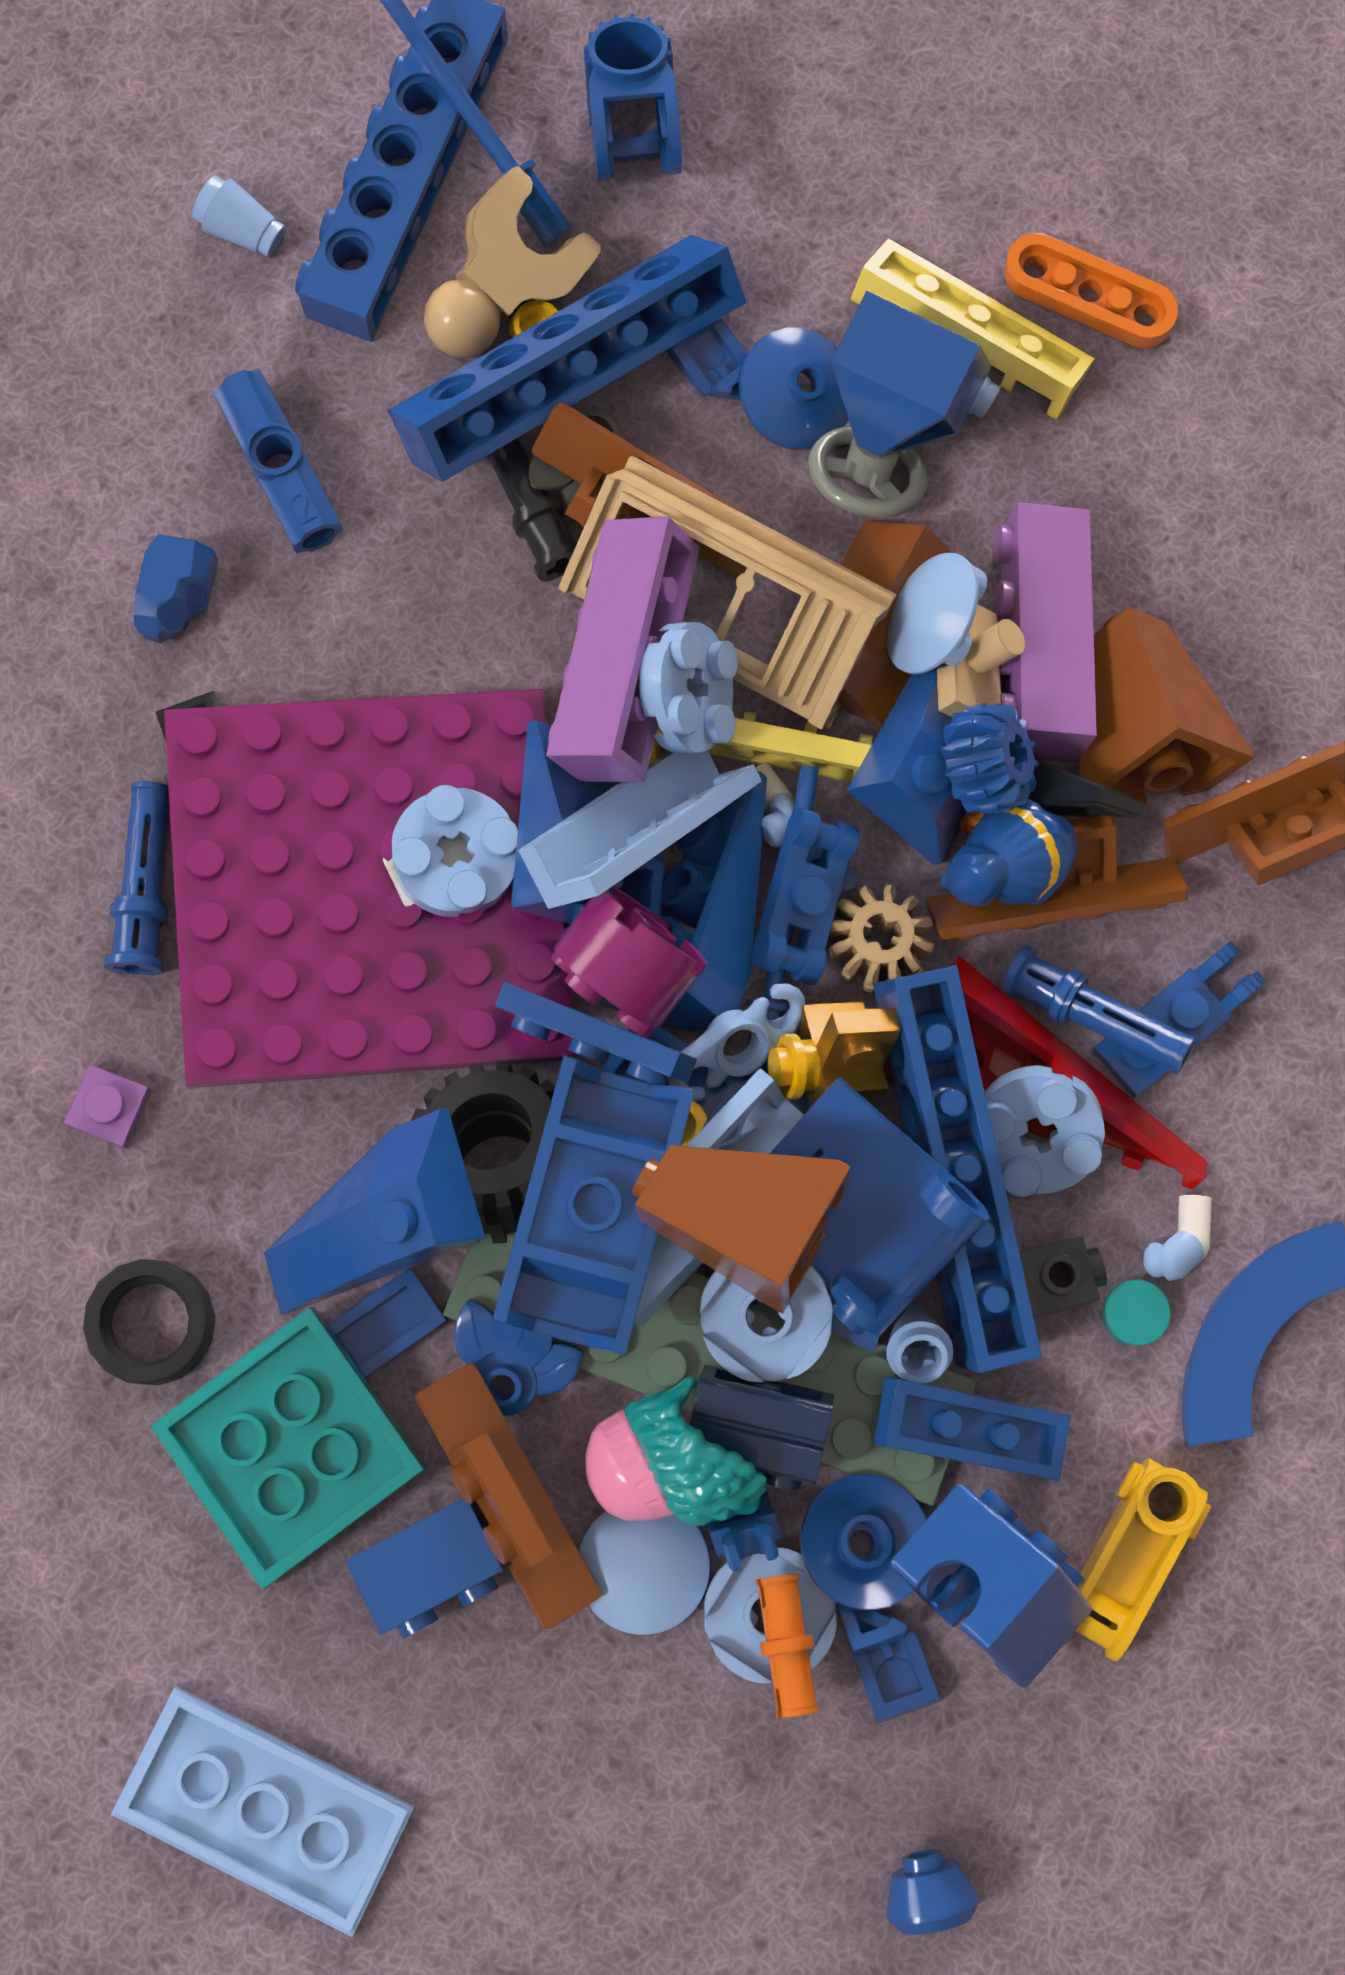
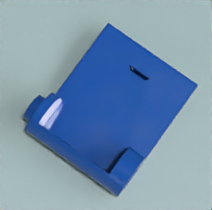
[769,1076,990,1335]

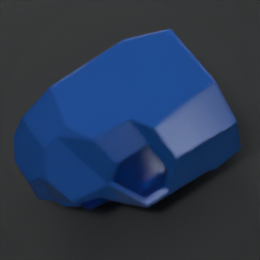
[134,534,218,643]

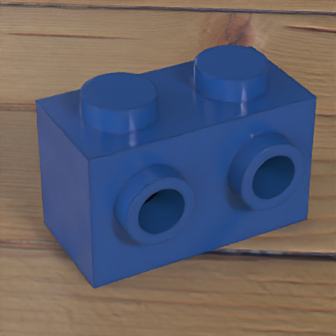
[345,1498,507,1639]

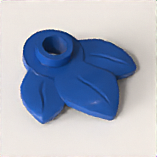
[454,1299,583,1416]

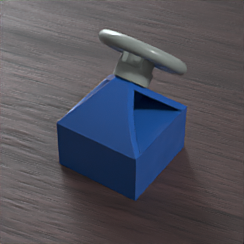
[808,290,991,518]

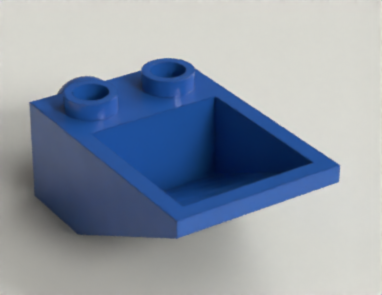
[511,720,664,939]

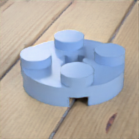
[639,622,738,753]
[392,785,518,917]
[985,1065,1105,1197]
[700,1265,833,1382]
[704,1547,837,1683]

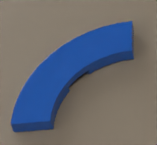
[1182,1221,1345,1447]

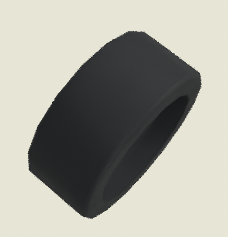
[83,1259,216,1386]

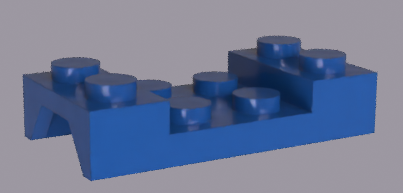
[492,1056,695,1356]

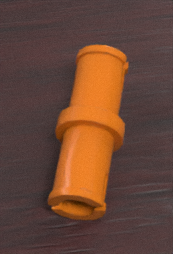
[755,1573,820,1719]

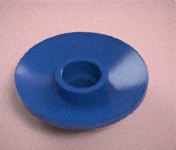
[739,327,849,450]
[800,1474,927,1610]

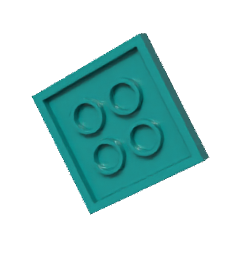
[150,1307,428,1590]

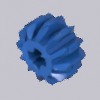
[940,703,1039,814]

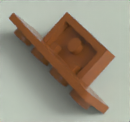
[532,402,757,578]
[1164,741,1345,886]
[927,817,1188,940]
[415,1363,601,1629]

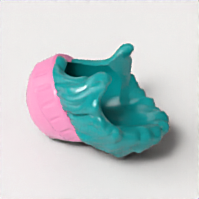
[585,1376,766,1526]

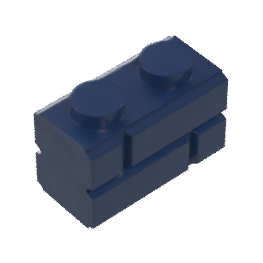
[690,1364,835,1490]

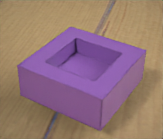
[63,1064,152,1149]

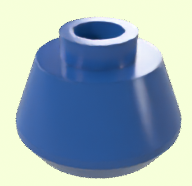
[886,1849,979,1935]

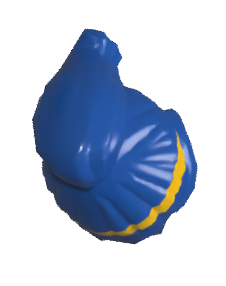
[941,799,1078,907]

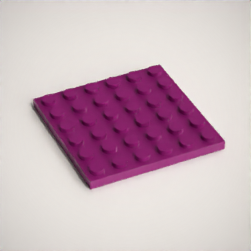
[164,689,575,1088]

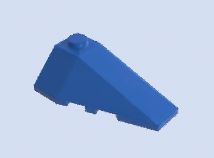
[847,604,979,865]
[598,771,767,1032]
[264,1108,485,1315]

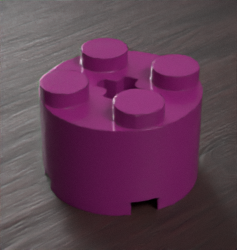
[551,887,708,1038]

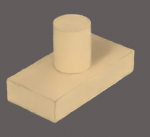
[937,605,1025,717]

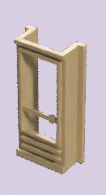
[558,456,897,730]

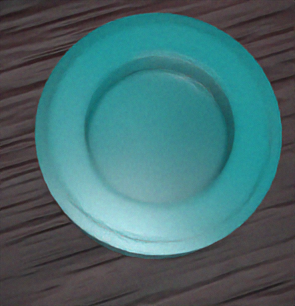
[1102,1280,1170,1346]

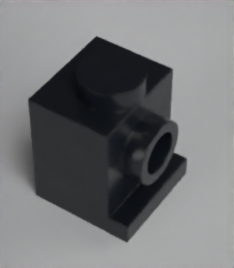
[1019,1236,1107,1318]

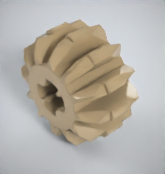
[827,884,934,993]

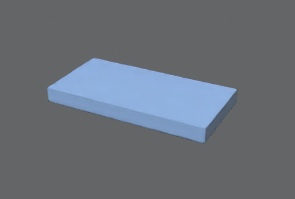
[111,1687,415,1937]

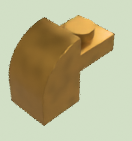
[795,1002,901,1103]

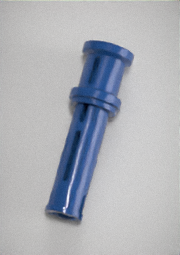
[104,781,169,975]
[1000,945,1196,1075]

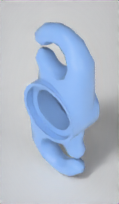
[668,983,806,1102]

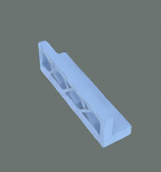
[518,751,762,909]
[635,1068,804,1326]

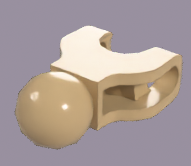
[424,166,601,359]

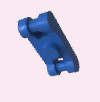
[752,807,860,986]

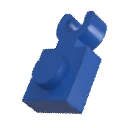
[707,1491,781,1571]

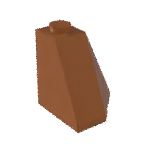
[1079,606,1254,806]
[632,1145,851,1314]

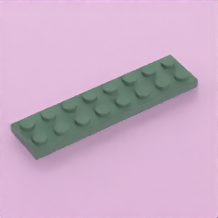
[442,1232,977,1506]

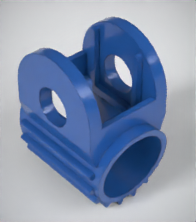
[584,13,682,182]

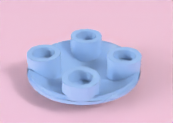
[886,553,987,674]
[579,1511,710,1635]

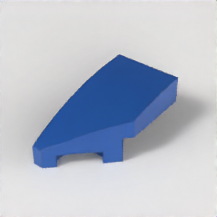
[666,317,747,401]
[835,1602,940,1724]

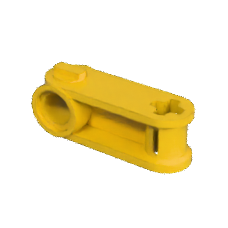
[1076,1457,1212,1662]

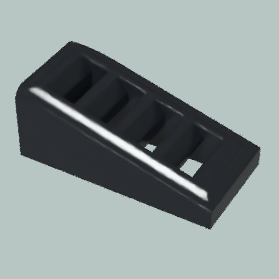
[1028,759,1144,818]

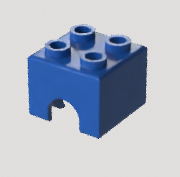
[891,1484,1092,1688]

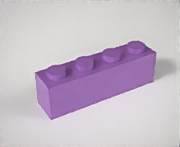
[992,502,1097,762]
[546,516,700,782]

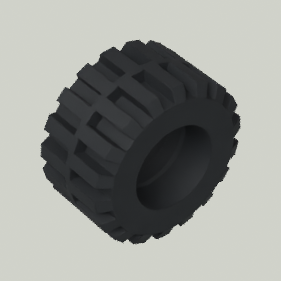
[411,1062,555,1244]

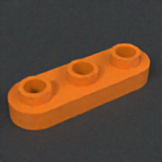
[1004,233,1178,348]

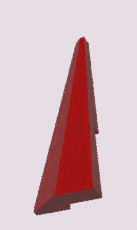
[883,955,1208,1190]

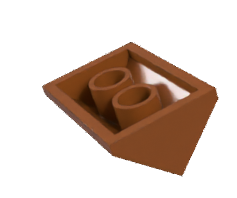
[837,520,952,729]

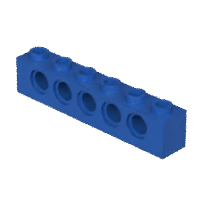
[295,0,508,342]
[388,234,747,482]
[873,965,1042,1373]

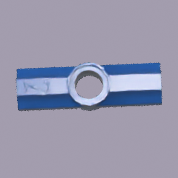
[213,369,343,554]

